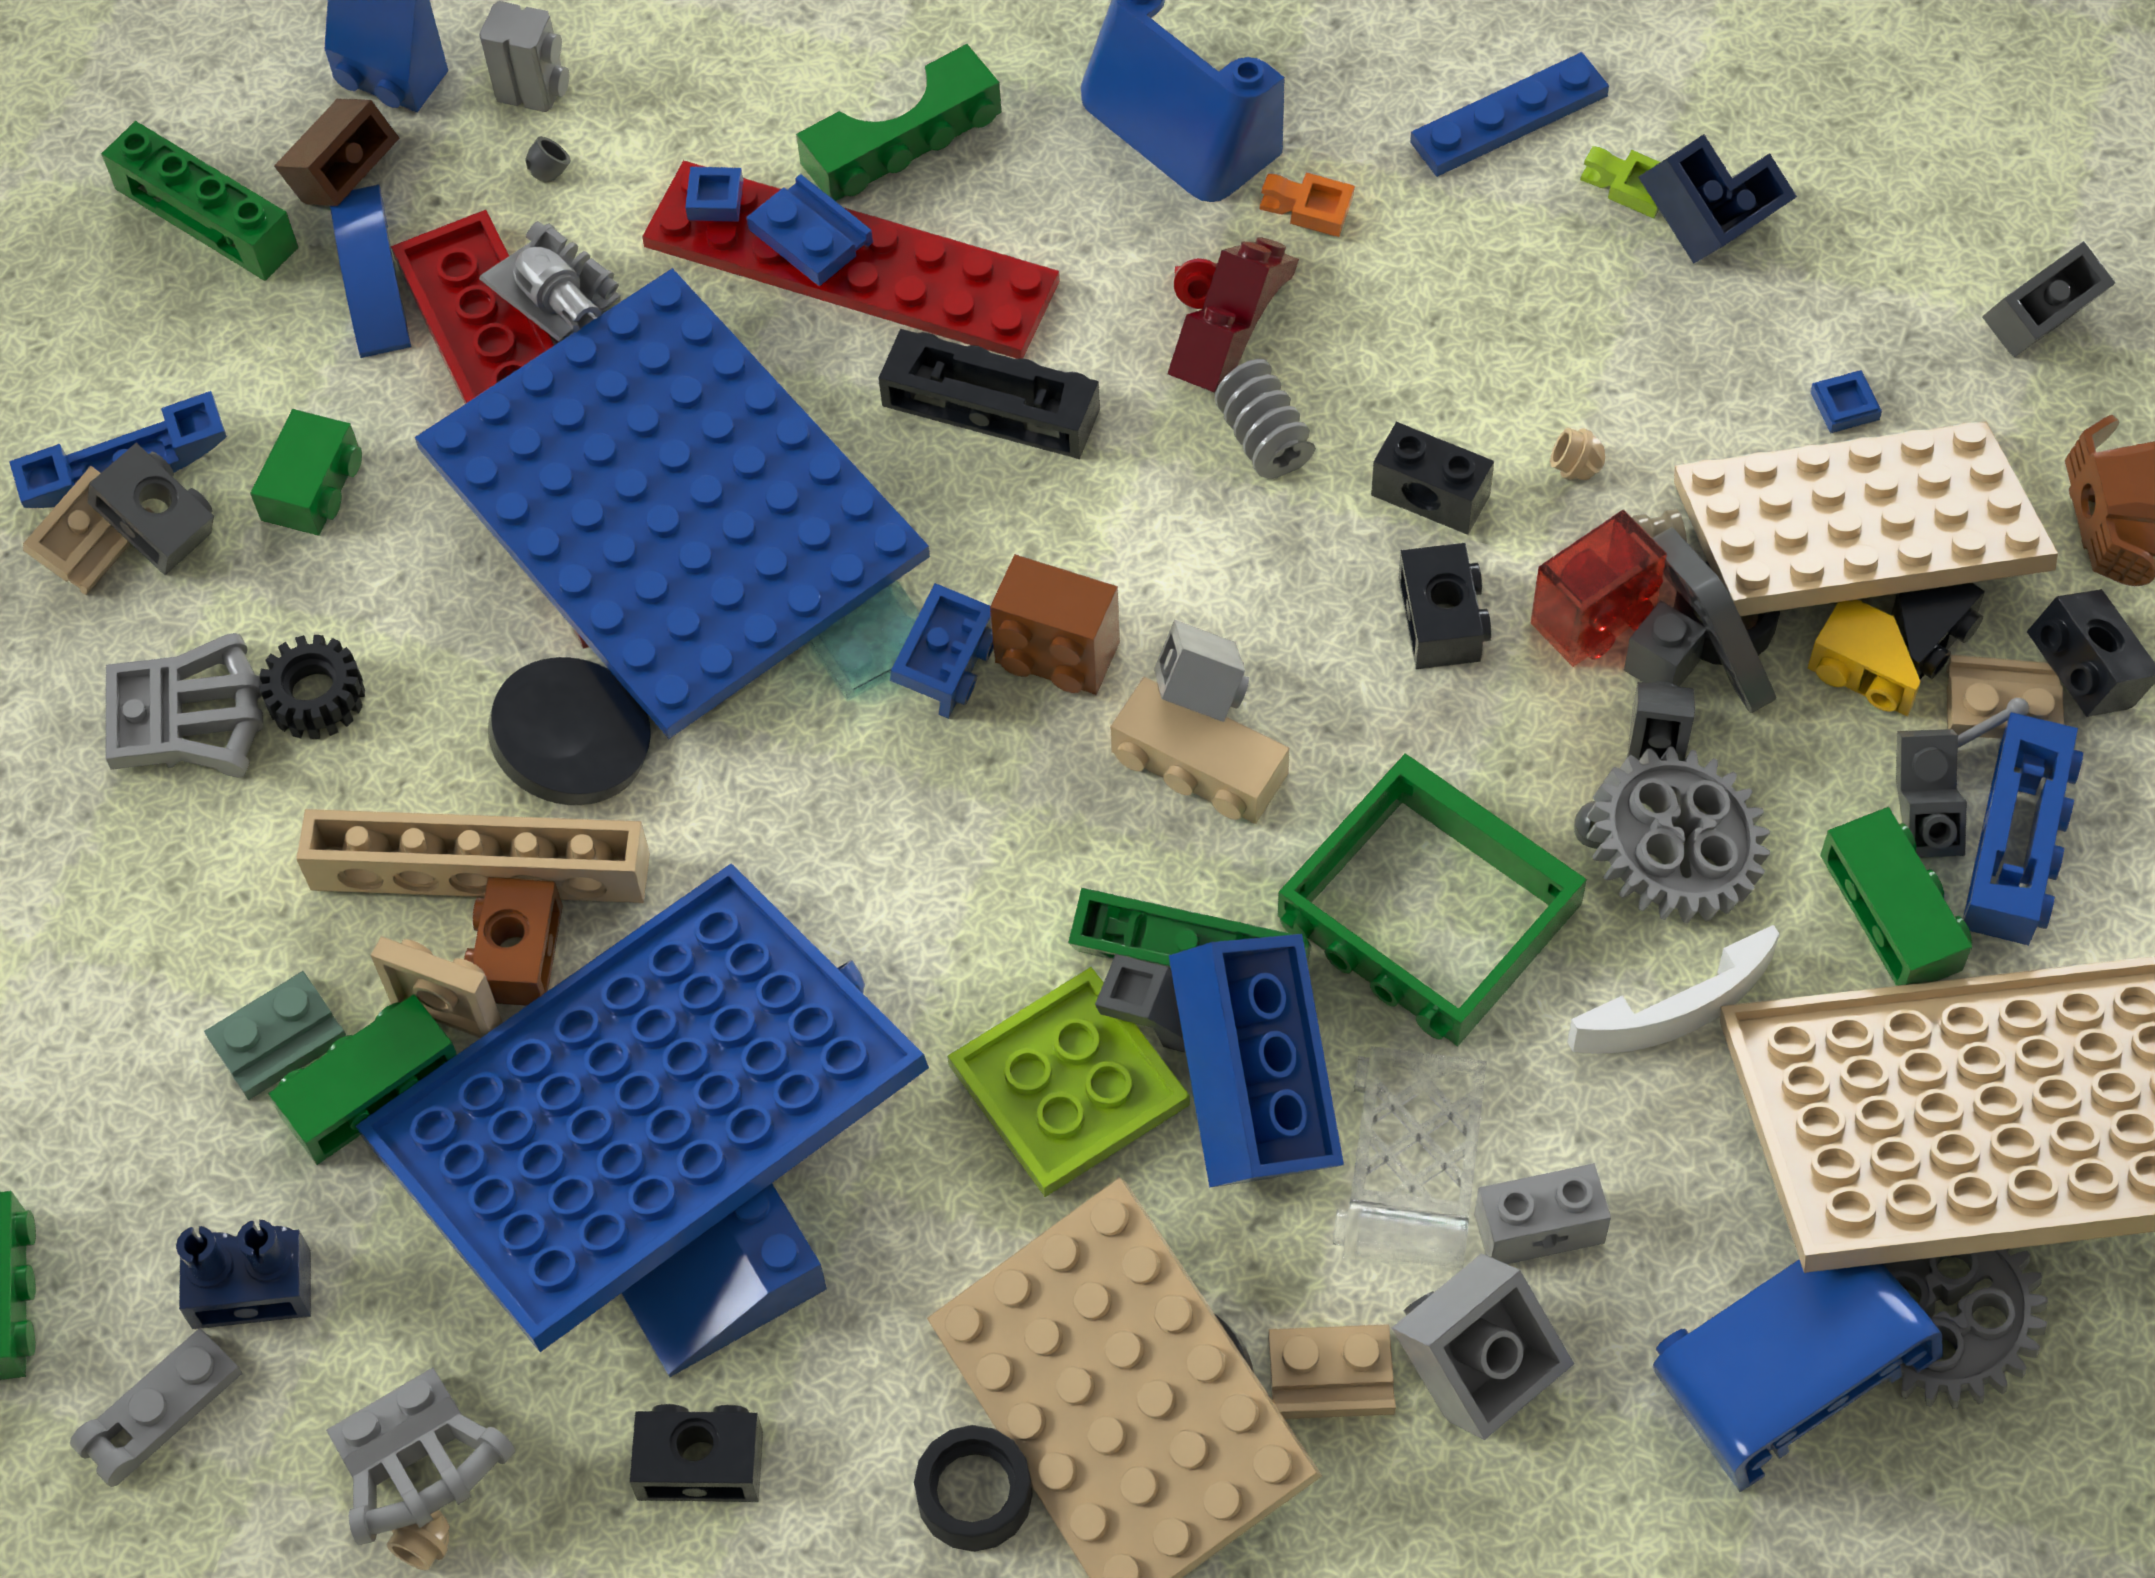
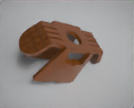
[2065,415,2155,586]

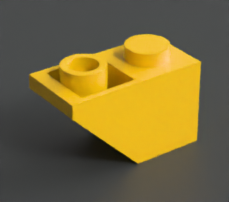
[1807,599,1921,716]

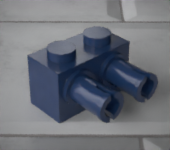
[176,1219,311,1329]

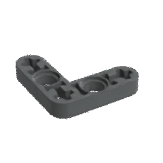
[1647,527,1776,713]

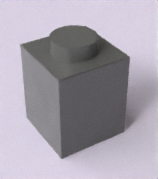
[1624,600,1707,687]

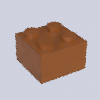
[990,554,1120,695]

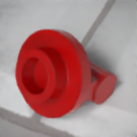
[1174,258,1217,309]

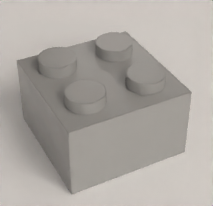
[1392,1253,1574,1440]

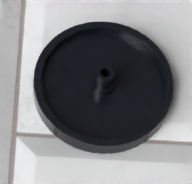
[488,657,651,805]

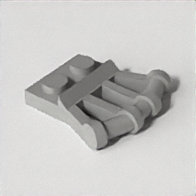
[106,633,263,778]
[326,1367,515,1545]

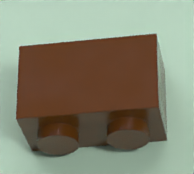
[274,98,400,206]

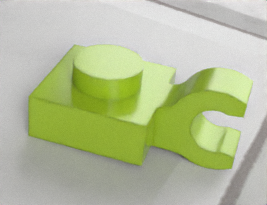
[1580,146,1660,219]

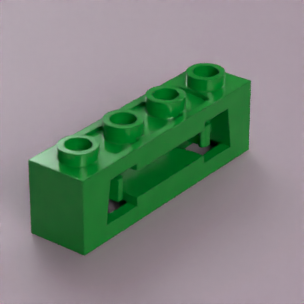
[101,120,299,281]
[1068,887,1312,969]

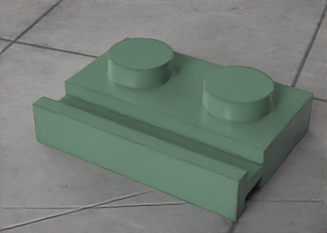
[204,971,346,1100]

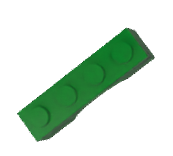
[796,44,1002,201]

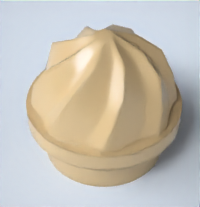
[1550,428,1605,480]
[386,1510,450,1571]

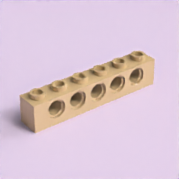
[296,809,650,903]

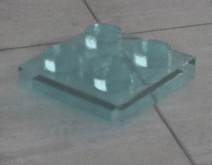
[808,580,920,701]

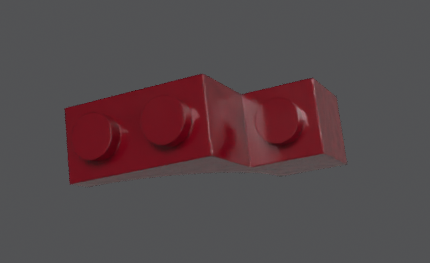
[1167,237,1299,393]

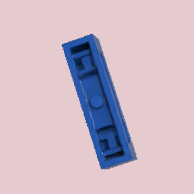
[1963,712,2083,946]

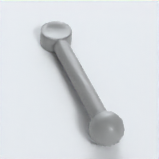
[1958,698,2029,748]

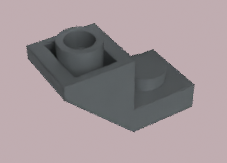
[1896,729,1967,857]
[1095,954,1186,1053]

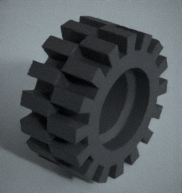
[259,634,365,740]

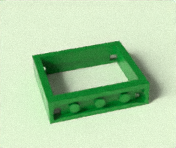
[1277,753,1587,1047]

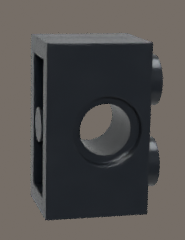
[1371,422,1494,535]
[1398,543,1491,669]
[2027,589,2155,717]
[630,1404,763,1502]

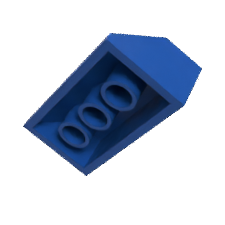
[1169,934,1344,1188]

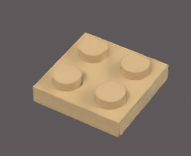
[370,936,503,1038]

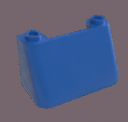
[1081,0,1285,202]
[1653,1259,1943,1492]

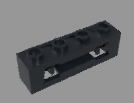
[878,329,1100,459]

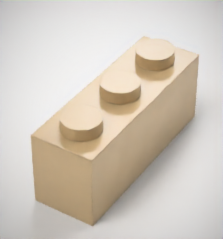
[1110,677,1290,824]

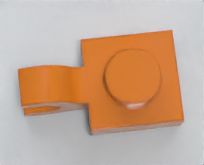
[1259,172,1355,237]

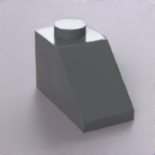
[1627,681,1695,761]

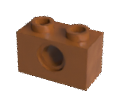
[464,877,563,1006]

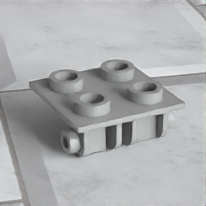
[479,221,621,342]

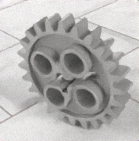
[1587,747,1770,923]
[1882,1249,2048,1409]

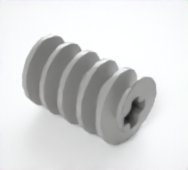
[1215,359,1316,479]

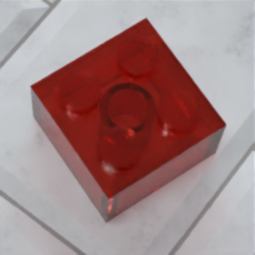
[1530,509,1667,667]

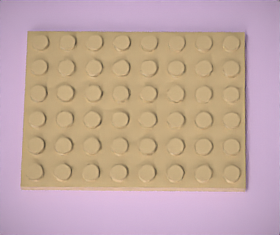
[1720,956,2155,1273]

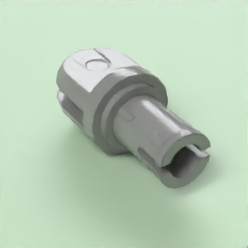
[513,247,601,333]

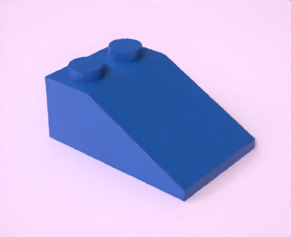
[324,0,449,113]
[621,1183,827,1378]

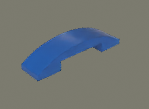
[330,184,411,358]
[9,391,227,508]

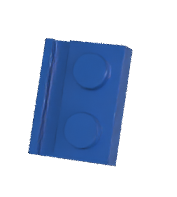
[747,174,873,286]

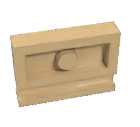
[23,466,154,595]
[1946,655,2064,739]
[1268,1324,1396,1419]

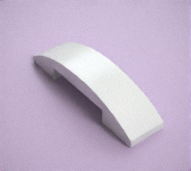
[1567,925,1779,1054]

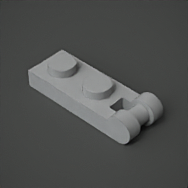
[70,1328,243,1487]

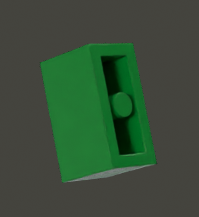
[250,409,362,536]

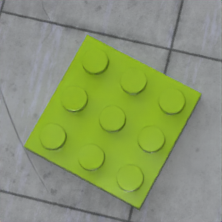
[947,966,1190,1197]

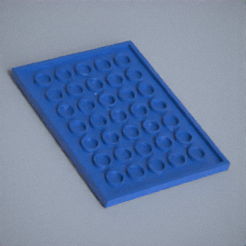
[415,268,930,739]
[355,863,929,1352]

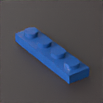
[1410,52,1609,177]

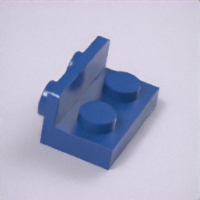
[890,583,994,719]

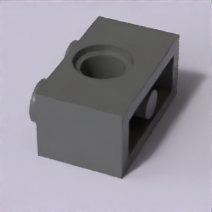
[1982,241,2116,357]
[88,443,214,575]

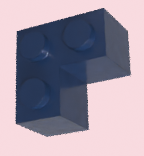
[1639,134,1797,264]

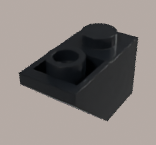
[1891,583,1985,680]

